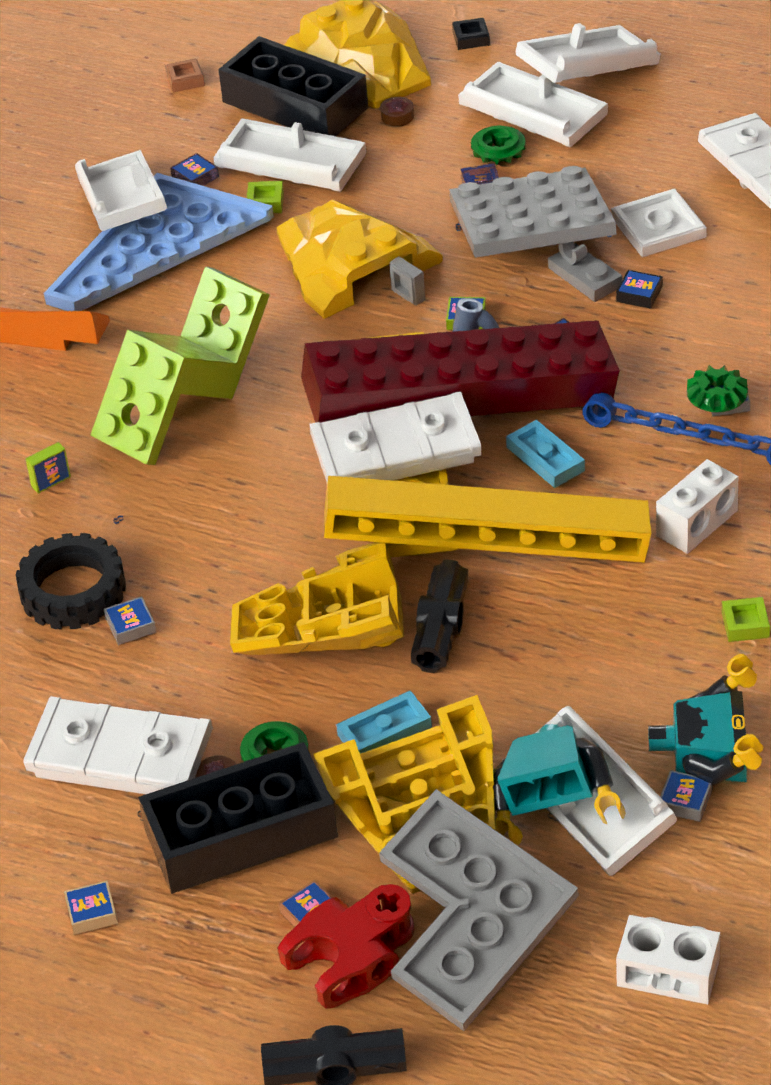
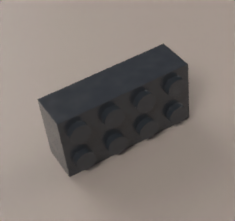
[218,36,368,136]
[138,742,338,894]

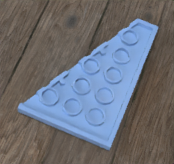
[44,173,274,311]

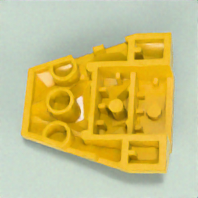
[284,0,431,109]
[276,200,443,319]
[230,542,404,655]
[313,695,496,894]

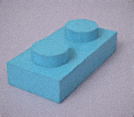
[506,419,585,488]
[336,690,432,754]

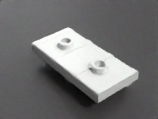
[516,23,661,83]
[458,62,608,147]
[698,113,771,209]
[213,118,366,192]
[75,150,167,231]
[309,391,481,482]
[24,696,213,794]
[502,706,677,876]

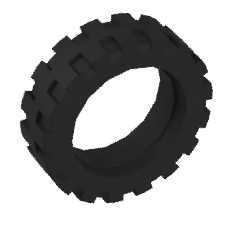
[16,533,126,629]

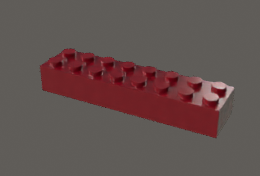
[301,320,620,423]

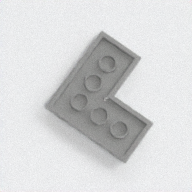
[379,789,579,1031]

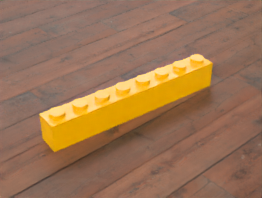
[324,476,651,563]

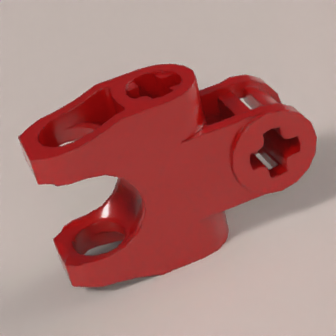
[277,884,415,1009]

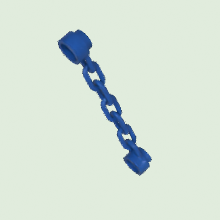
[583,393,771,465]

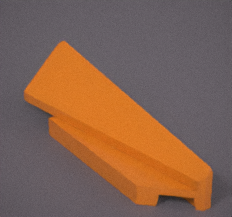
[0,307,110,351]

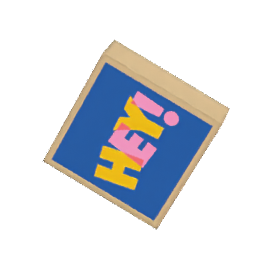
[64,880,118,935]

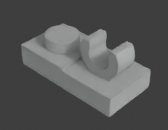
[548,242,622,302]

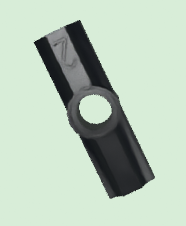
[411,560,468,673]
[261,1025,407,1085]

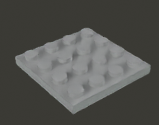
[449,166,617,258]

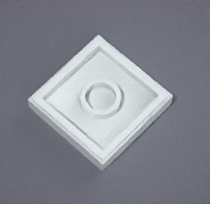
[611,189,707,257]

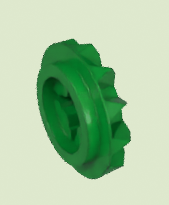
[471,125,526,165]
[686,365,748,412]
[240,721,308,762]

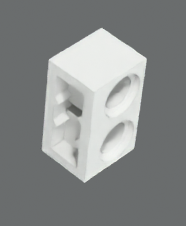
[656,459,739,554]
[616,915,720,1005]

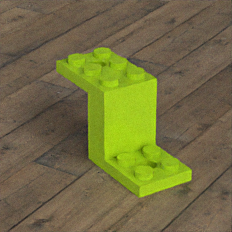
[90,267,270,465]

